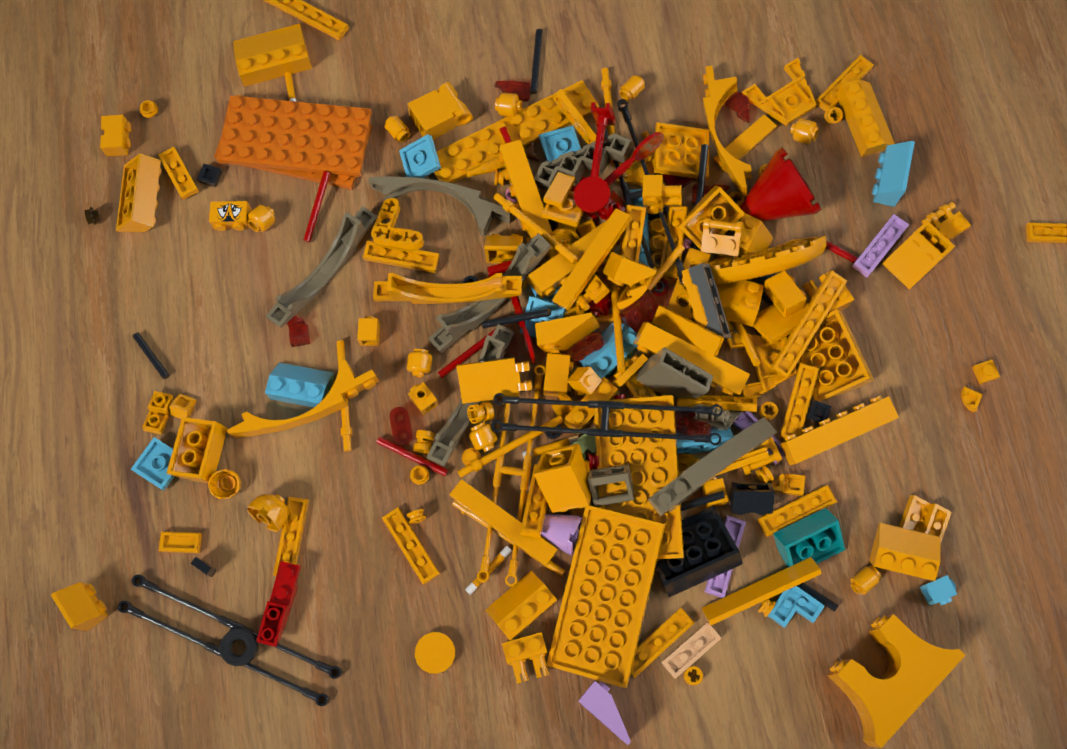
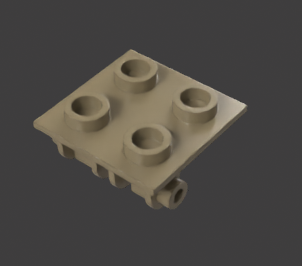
[691,404,743,431]

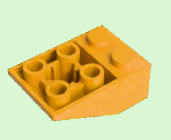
[882,220,955,290]

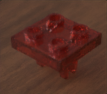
[619,289,659,334]

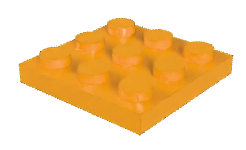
[654,122,709,180]

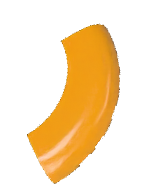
[706,235,826,285]

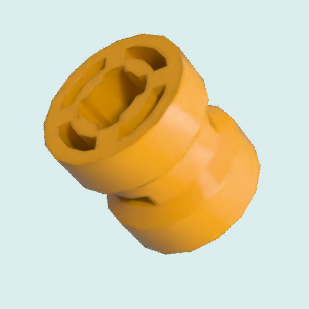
[467,401,494,424]
[413,430,436,454]

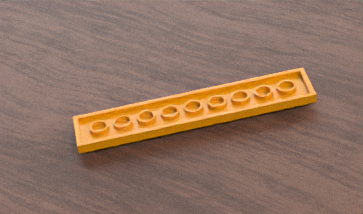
[433,80,599,183]

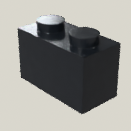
[730,482,775,515]

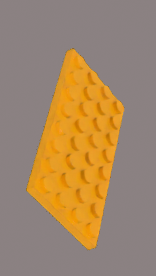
[594,395,684,559]
[546,505,665,688]

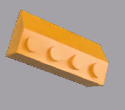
[836,79,895,157]
[116,153,162,232]

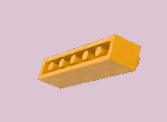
[497,139,552,243]
[528,220,623,299]
[633,322,750,396]
[780,395,899,465]

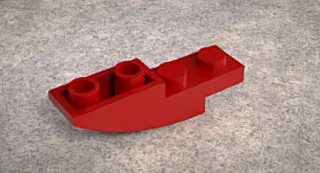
[256,561,301,647]

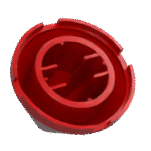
[739,147,822,221]

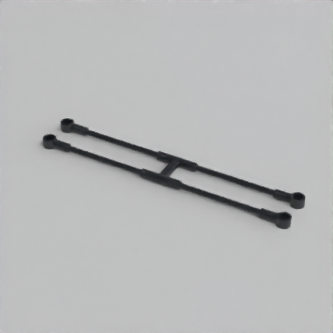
[597,99,685,294]
[491,393,723,445]
[118,574,342,706]

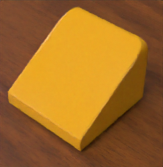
[169,393,197,419]

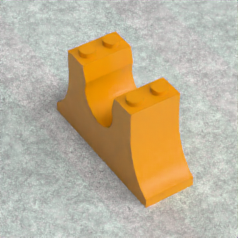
[827,614,966,748]

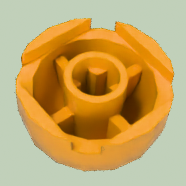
[247,494,288,532]

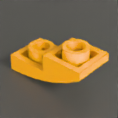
[142,391,173,435]

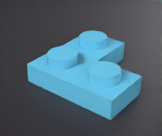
[520,296,566,338]
[768,586,824,628]

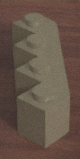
[534,133,634,191]

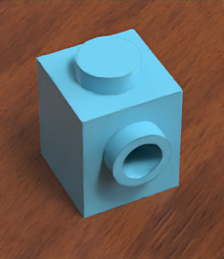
[919,575,957,605]

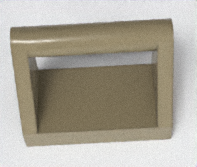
[588,464,635,507]

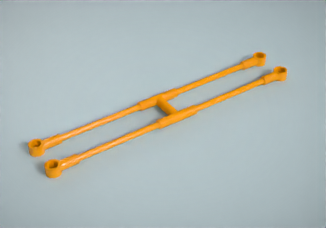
[477,362,546,587]

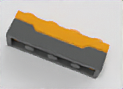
[681,263,732,340]

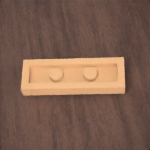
[661,622,722,679]

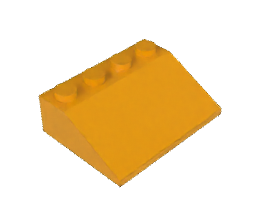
[233,23,313,87]
[786,309,874,402]

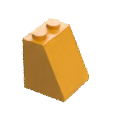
[534,443,592,513]

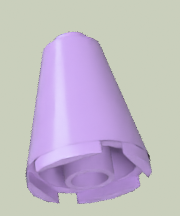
[541,514,583,555]

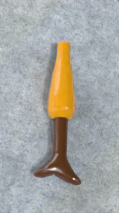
[465,141,539,178]

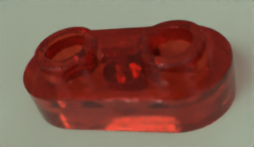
[568,332,605,361]
[389,407,413,446]
[675,416,712,435]

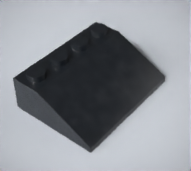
[655,506,743,598]

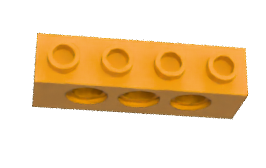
[667,247,711,320]

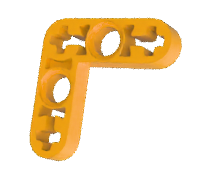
[371,198,424,250]

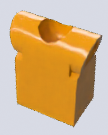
[407,81,473,140]

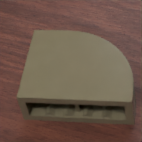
[636,347,713,399]

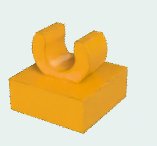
[551,394,575,421]

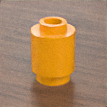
[619,75,645,102]
[385,116,411,143]
[850,565,881,595]

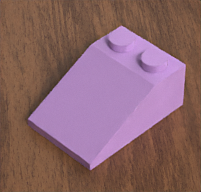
[578,681,631,745]

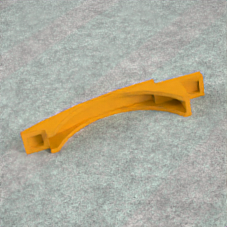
[702,65,752,197]
[373,273,522,304]
[227,359,379,438]

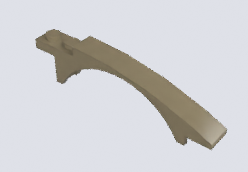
[368,176,513,236]
[265,206,377,328]
[428,233,551,354]
[426,324,515,466]
[648,417,777,516]

